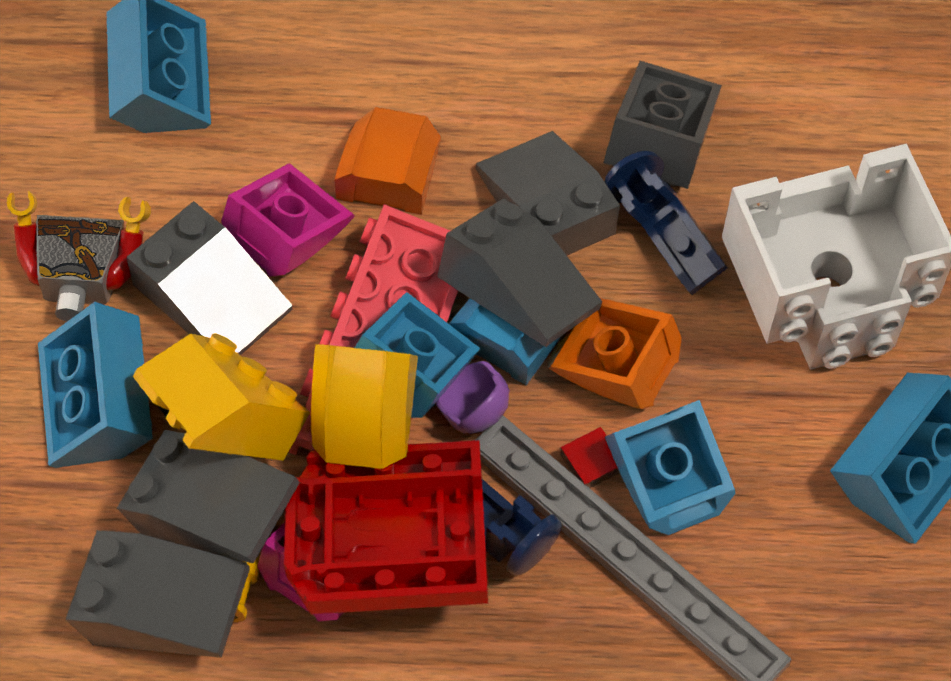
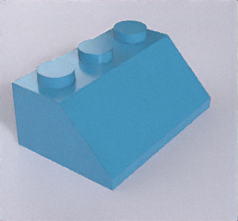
[107,0,211,133]
[38,302,153,468]
[830,372,951,544]

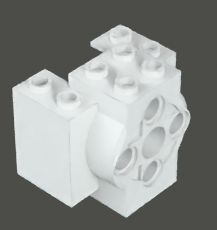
[722,143,951,370]

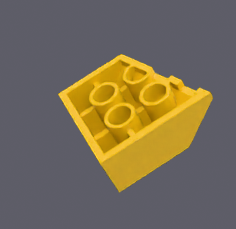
[133,333,310,461]

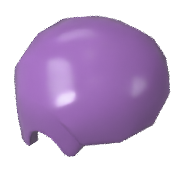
[436,361,510,434]

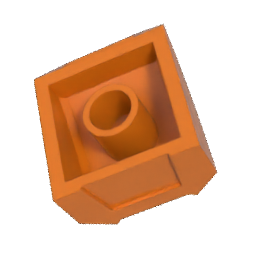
[334,107,441,215]
[548,298,682,409]

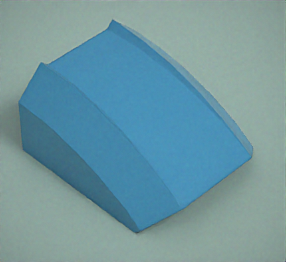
[355,292,480,418]
[449,298,563,386]
[605,400,735,535]

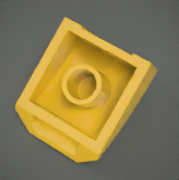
[311,344,418,469]

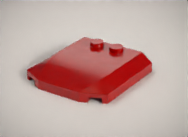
[284,440,488,615]

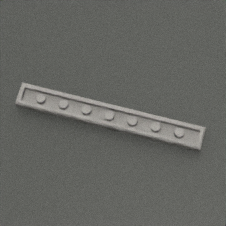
[476,415,792,681]

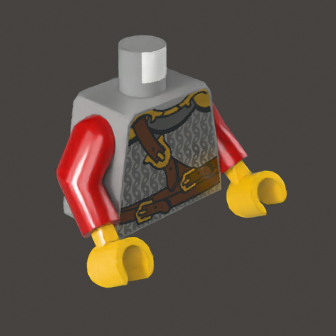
[6,191,151,322]

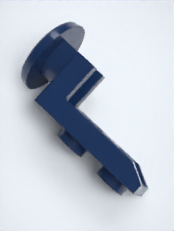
[604,151,728,295]
[482,479,562,576]

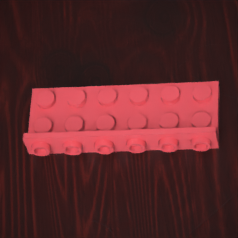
[288,205,458,455]

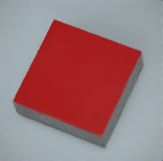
[560,427,620,488]

